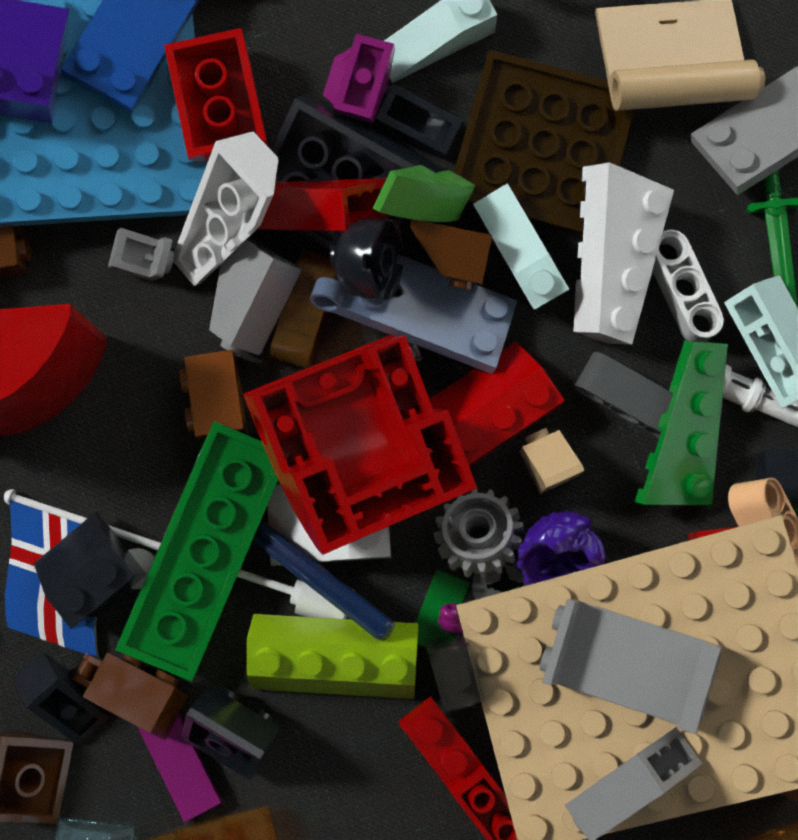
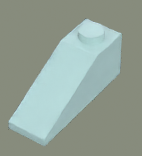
[384,0,497,83]
[473,183,569,310]
[724,275,798,409]

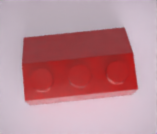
[164,28,270,161]
[429,341,565,467]

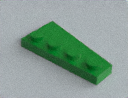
[635,341,728,505]

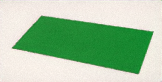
[415,569,470,654]

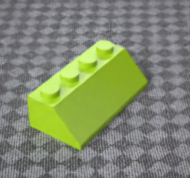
[247,614,418,699]

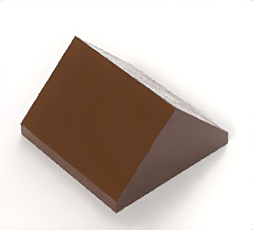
[0,730,74,824]

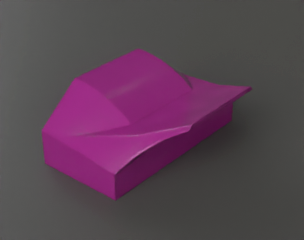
[323,34,395,123]

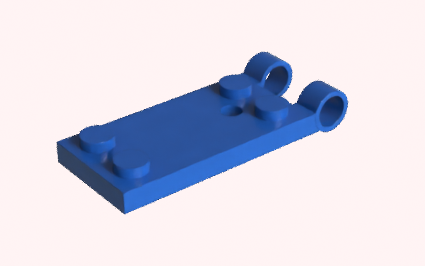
[61,0,200,114]

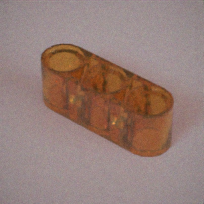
[270,249,338,368]

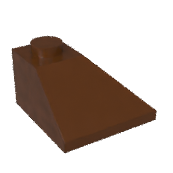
[410,219,492,291]

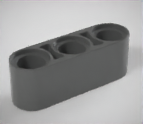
[574,352,672,439]

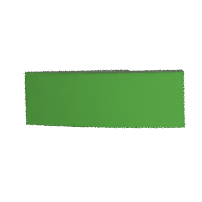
[373,165,476,222]

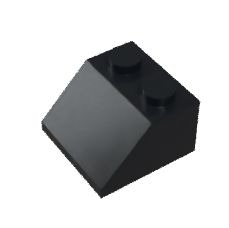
[34,512,147,629]
[181,685,281,781]

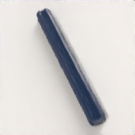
[252,519,395,641]

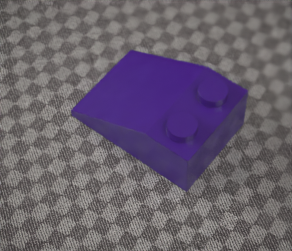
[0,0,70,123]

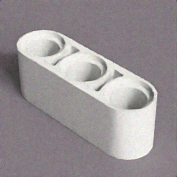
[652,230,724,342]

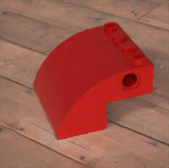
[0,304,107,437]
[243,334,477,555]

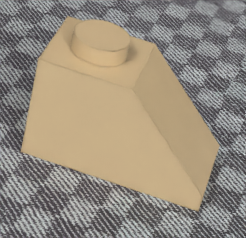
[520,428,585,494]

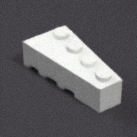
[573,162,674,345]

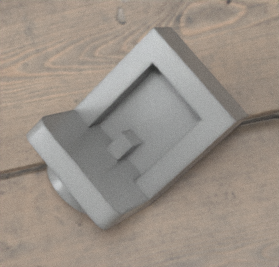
[108,228,174,281]

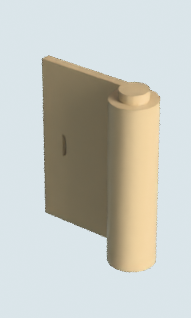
[595,0,765,111]

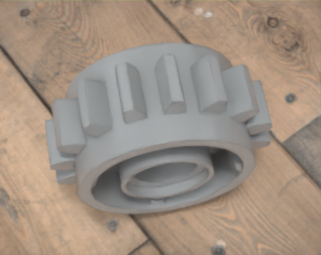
[434,489,524,578]

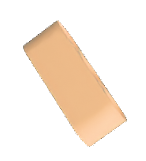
[728,478,798,566]

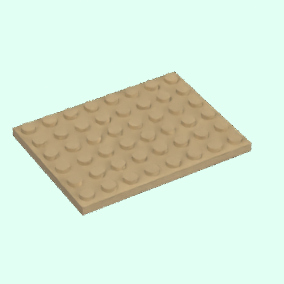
[456,515,798,840]

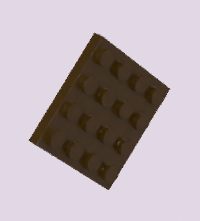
[454,50,635,236]

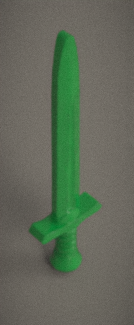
[746,169,798,308]

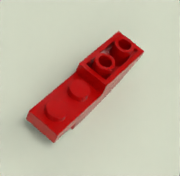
[398,696,517,840]

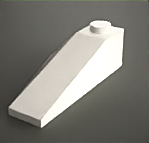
[173,131,279,286]

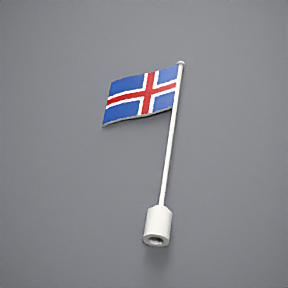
[4,489,353,658]

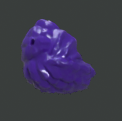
[517,510,606,585]

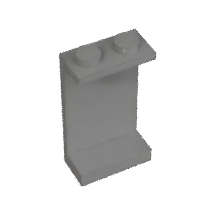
[540,599,723,734]

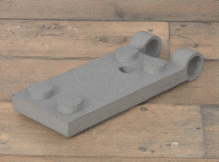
[691,66,798,195]

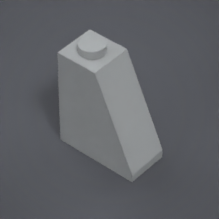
[209,237,302,355]
[565,727,702,840]

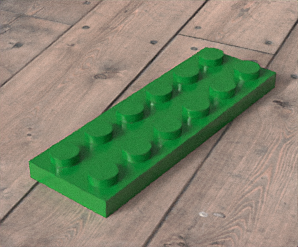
[115,421,278,682]

